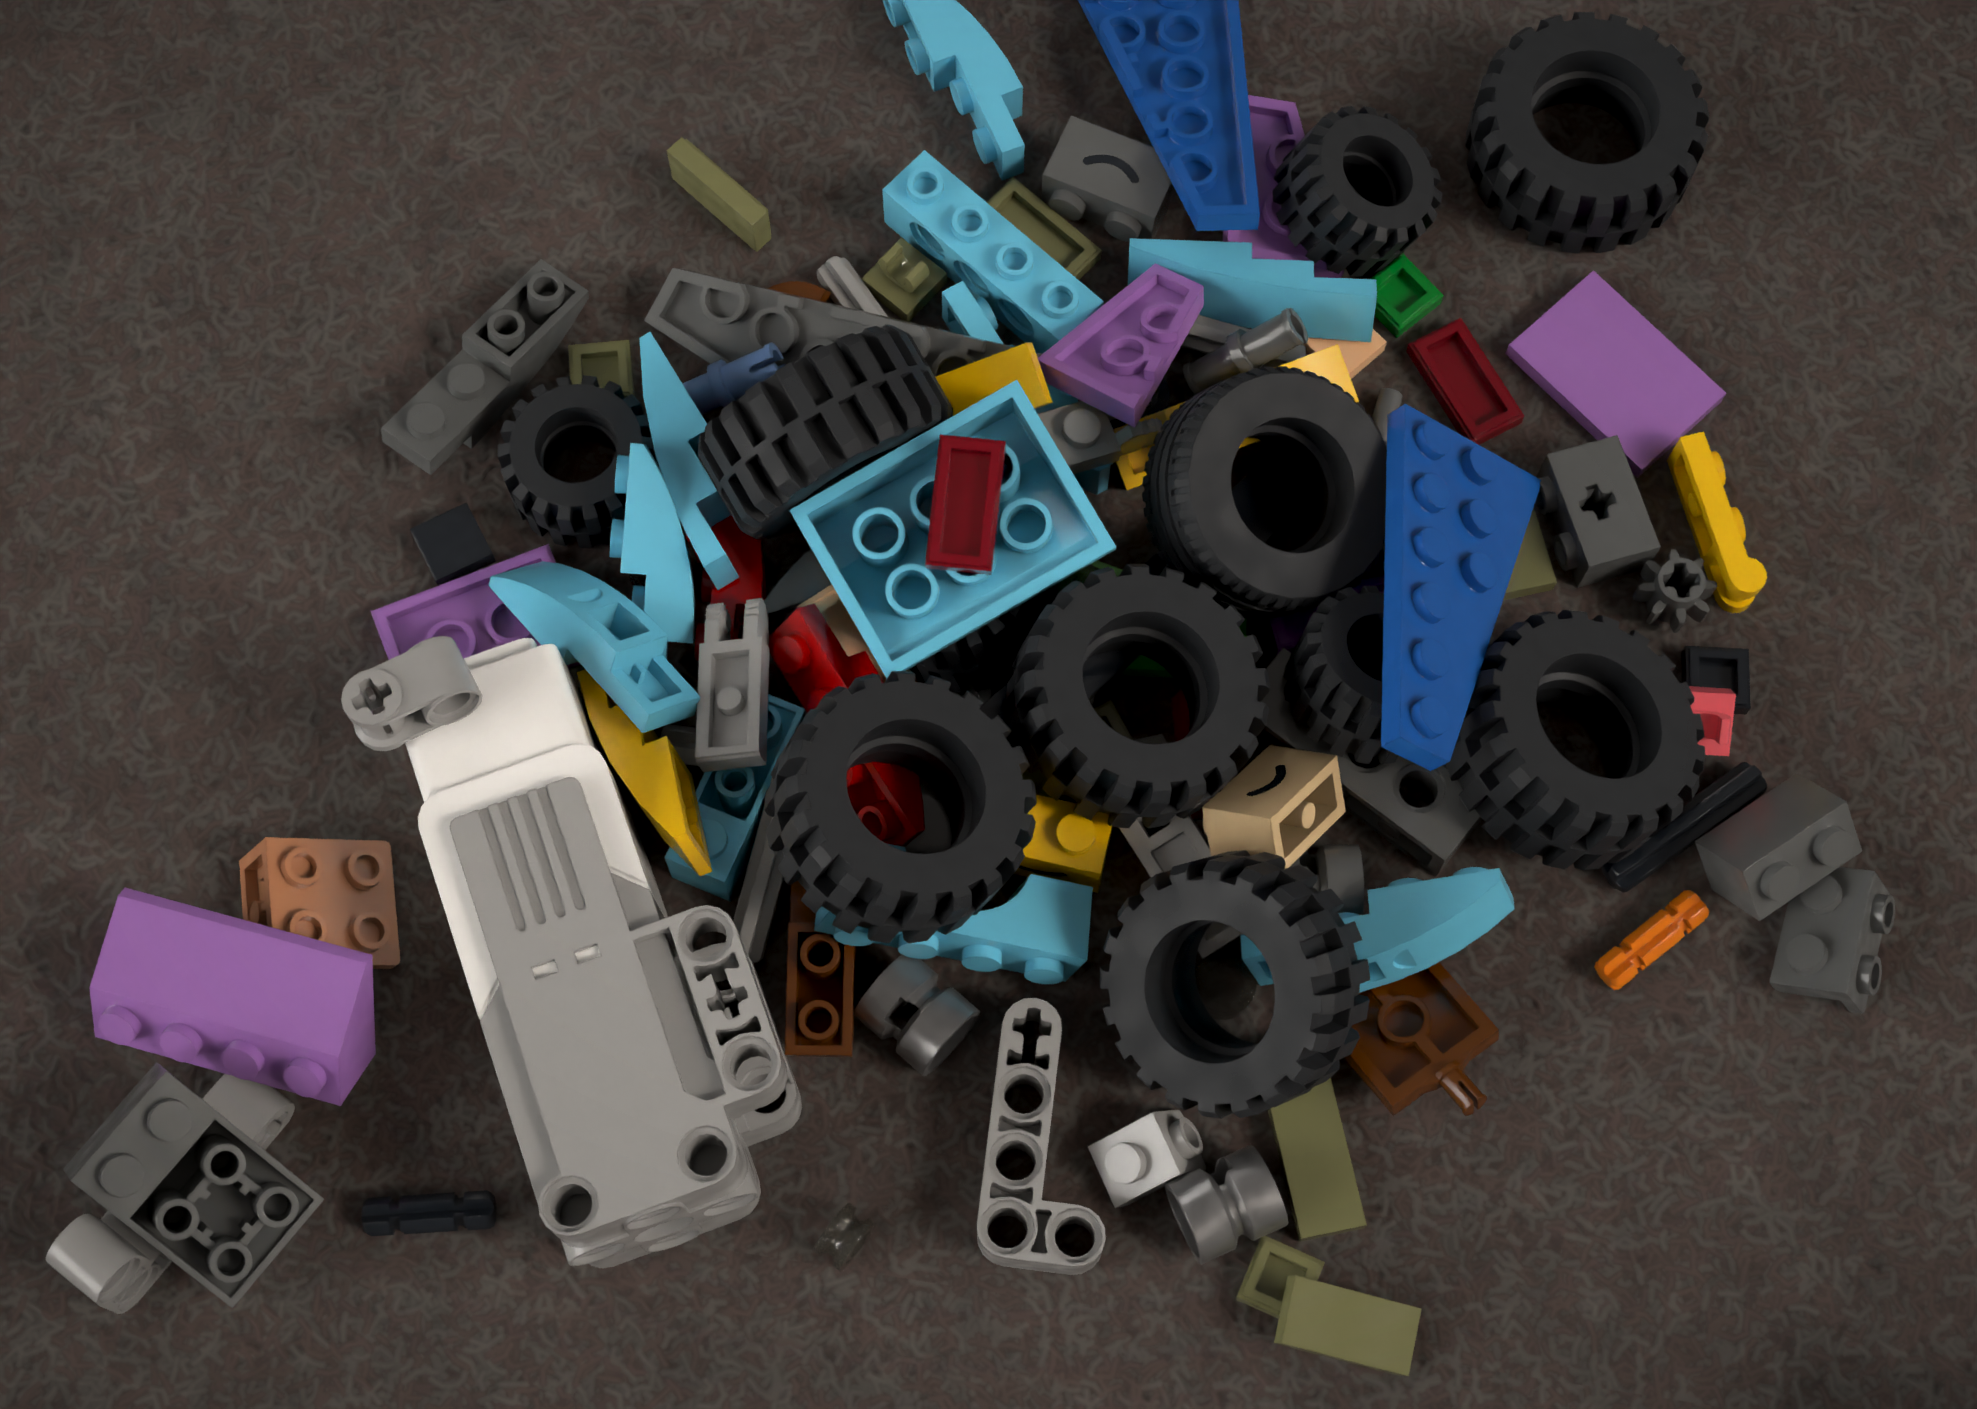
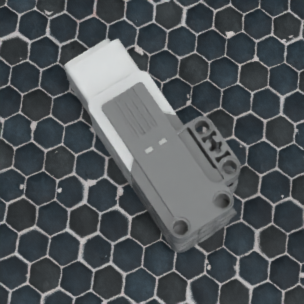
[405,638,802,1268]

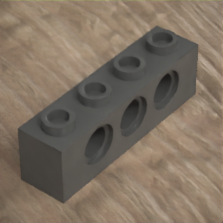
[1256,647,1482,877]

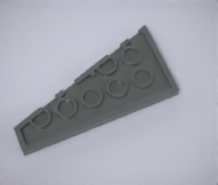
[644,268,1043,377]

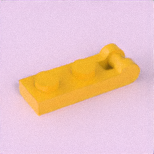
[1667,431,1767,613]

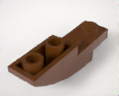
[785,881,857,1057]

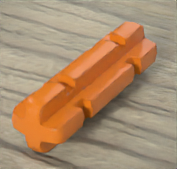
[1594,890,1709,990]

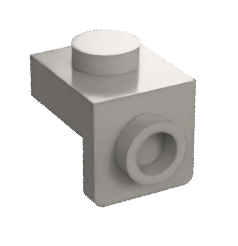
[1088,1109,1206,1208]

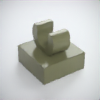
[862,237,947,322]

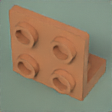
[239,837,400,969]

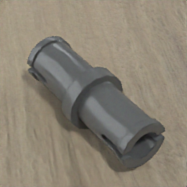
[1183,308,1308,395]

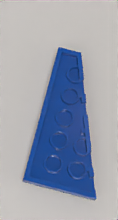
[1078,0,1260,231]
[1381,404,1541,771]

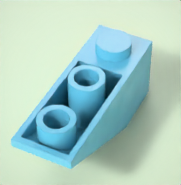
[665,694,806,902]

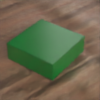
[1370,254,1444,338]

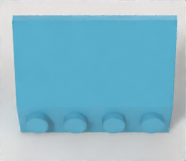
[789,380,1116,679]

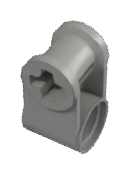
[341,636,482,751]

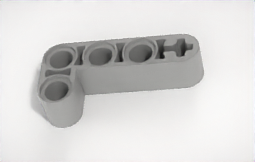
[977,998,1106,1275]
[46,1074,295,1314]

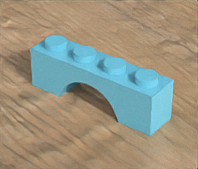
[814,843,1093,984]

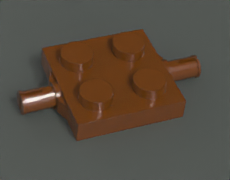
[1344,962,1499,1116]

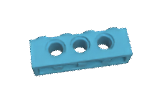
[882,150,1104,353]

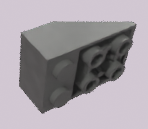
[63,1062,324,1308]

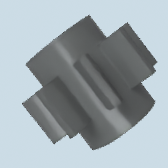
[1632,549,1717,633]

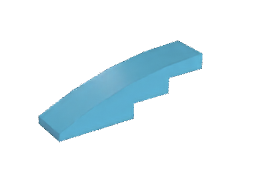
[1128,238,1377,342]
[639,332,739,590]

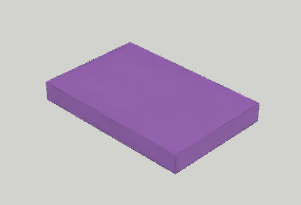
[1505,270,1726,478]
[370,544,580,669]

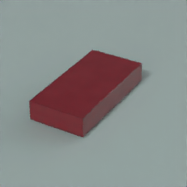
[1406,318,1524,445]
[925,434,1006,575]

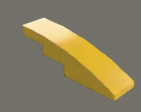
[577,669,712,876]

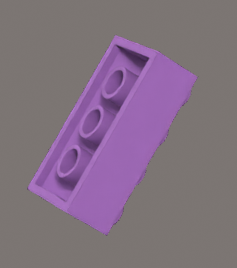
[89,888,376,1106]

